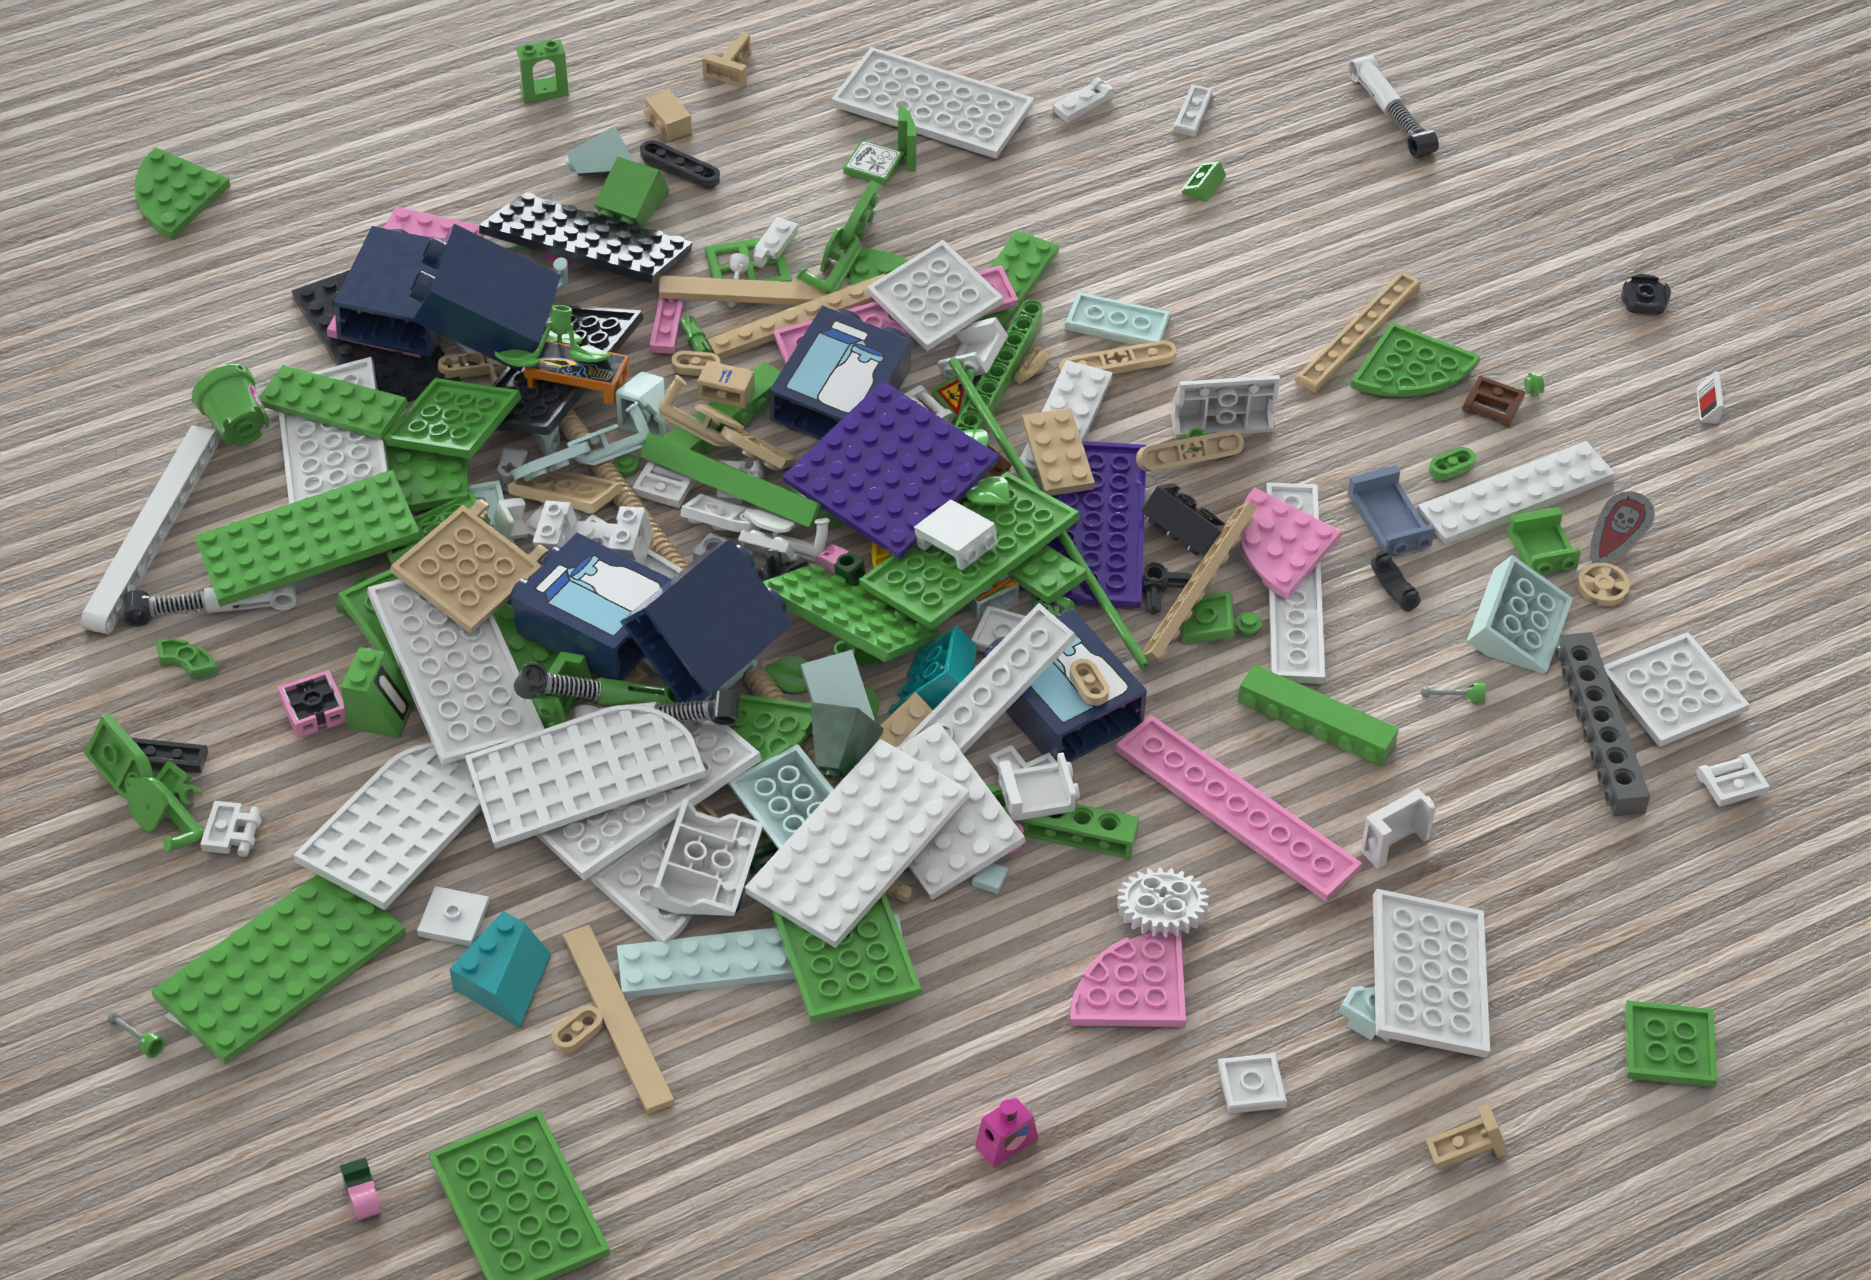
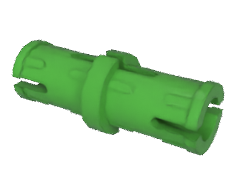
[679,315,712,353]

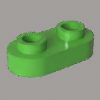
[1429,447,1476,480]

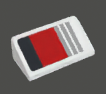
[1696,371,1724,424]

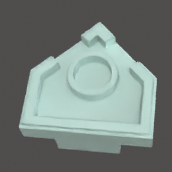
[1338,986,1390,1042]

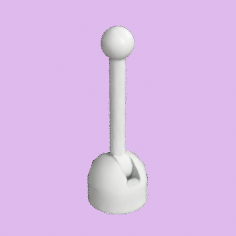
[727,253,750,307]

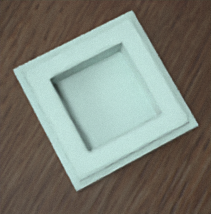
[972,863,1008,894]

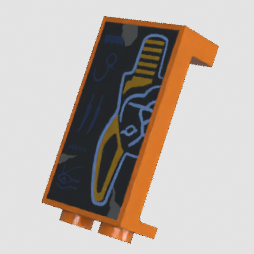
[524,341,629,405]

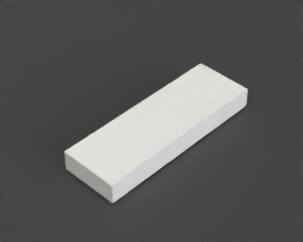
[1173,85,1213,137]

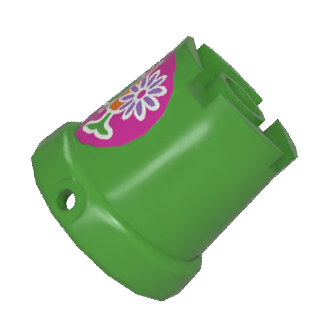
[192,364,269,446]

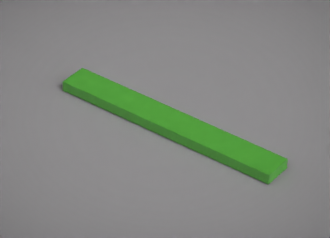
[640,433,821,528]

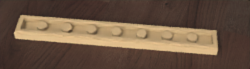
[1295,272,1421,393]
[659,276,850,305]
[563,925,674,1115]

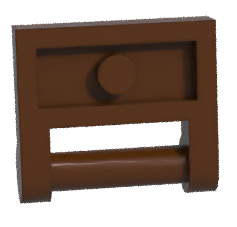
[1462,375,1525,427]

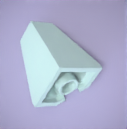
[564,126,634,174]
[616,372,666,438]

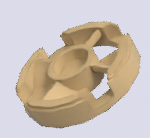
[1577,563,1630,607]

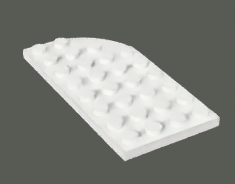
[465,705,707,849]
[294,743,482,910]

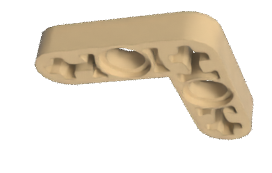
[438,351,508,384]

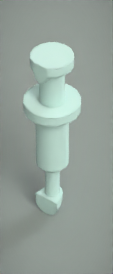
[705,659,758,700]

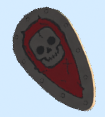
[1590,491,1655,564]

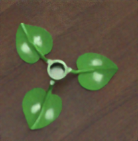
[495,305,613,367]
[958,429,1011,506]
[766,639,880,720]

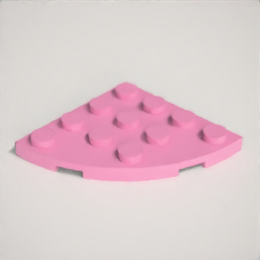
[1239,487,1341,600]
[1070,930,1186,1027]

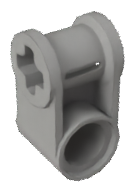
[497,448,531,494]

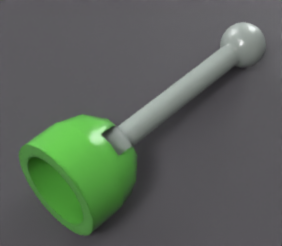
[1420,682,1485,703]
[107,1012,165,1058]

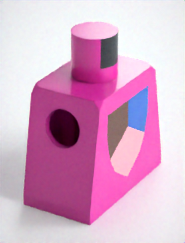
[975,1098,1038,1167]

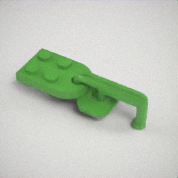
[796,180,880,294]
[84,714,204,853]

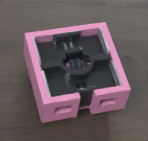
[278,670,347,739]

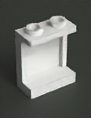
[937,317,1008,380]
[914,500,998,570]
[998,753,1080,821]
[1360,788,1436,869]

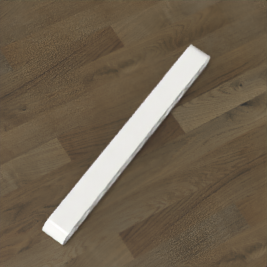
[81,425,219,635]

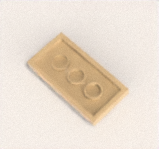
[1022,408,1095,496]
[508,469,622,514]

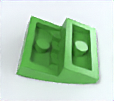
[898,106,917,172]

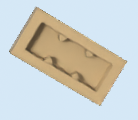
[702,32,751,88]
[1426,1103,1508,1169]

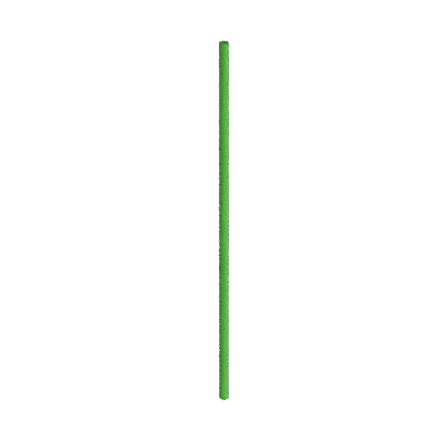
[948,357,1149,669]

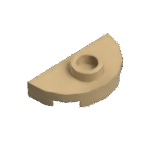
[1013,347,1048,385]

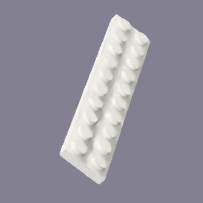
[1266,483,1325,684]

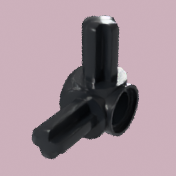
[758,549,810,582]
[1142,562,1192,614]

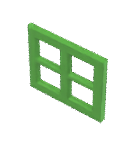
[704,238,792,282]

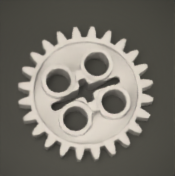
[1117,868,1209,937]

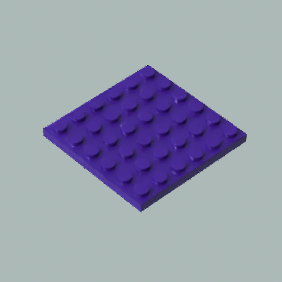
[783,380,999,560]

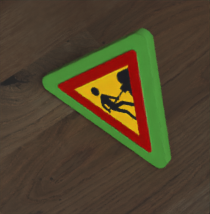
[932,369,975,421]

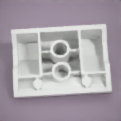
[1171,375,1280,438]
[648,798,763,916]

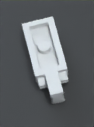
[754,217,798,269]

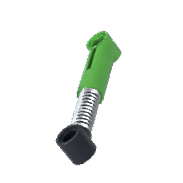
[513,662,681,706]

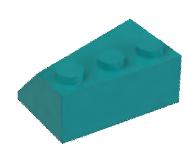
[888,626,977,714]
[450,911,551,1029]

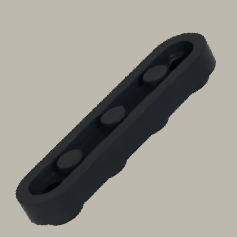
[640,140,720,188]

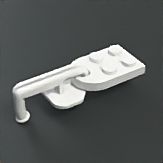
[680,494,830,561]

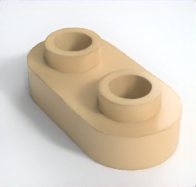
[672,351,720,376]
[1070,659,1109,706]
[552,1006,603,1054]

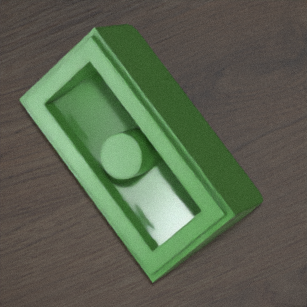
[1181,162,1226,201]

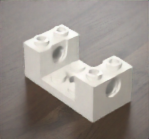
[533,501,653,565]

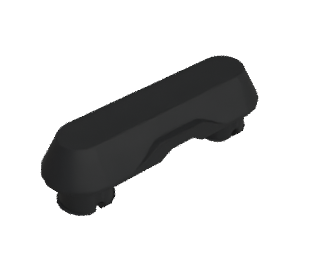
[1371,551,1421,612]

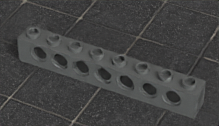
[1555,632,1650,816]

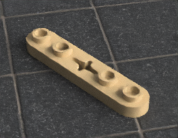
[1058,340,1177,374]
[1136,430,1244,472]

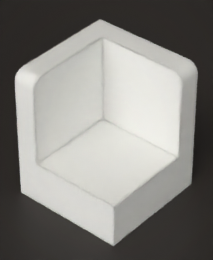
[493,498,529,540]

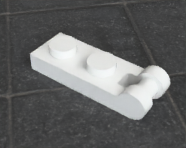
[1053,77,1115,123]

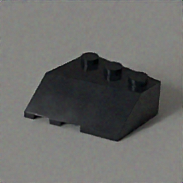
[1140,483,1226,556]

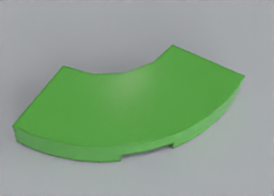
[156,639,218,679]

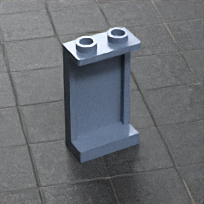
[1348,465,1435,556]

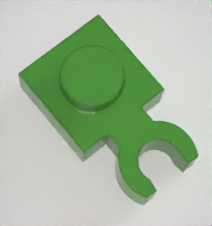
[155,761,203,807]

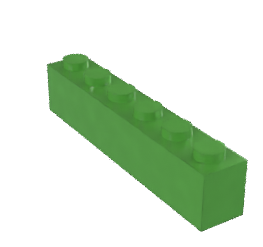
[663,362,781,455]
[1238,664,1399,766]

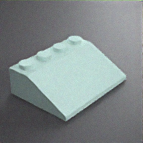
[1467,555,1573,674]
[728,744,834,850]

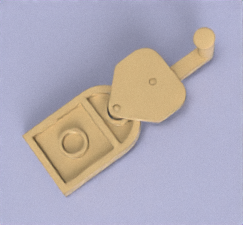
[658,375,796,471]

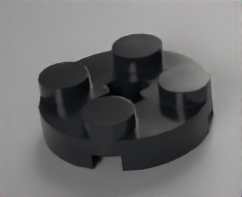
[1621,274,1671,314]

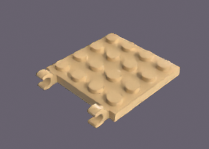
[390,499,548,634]

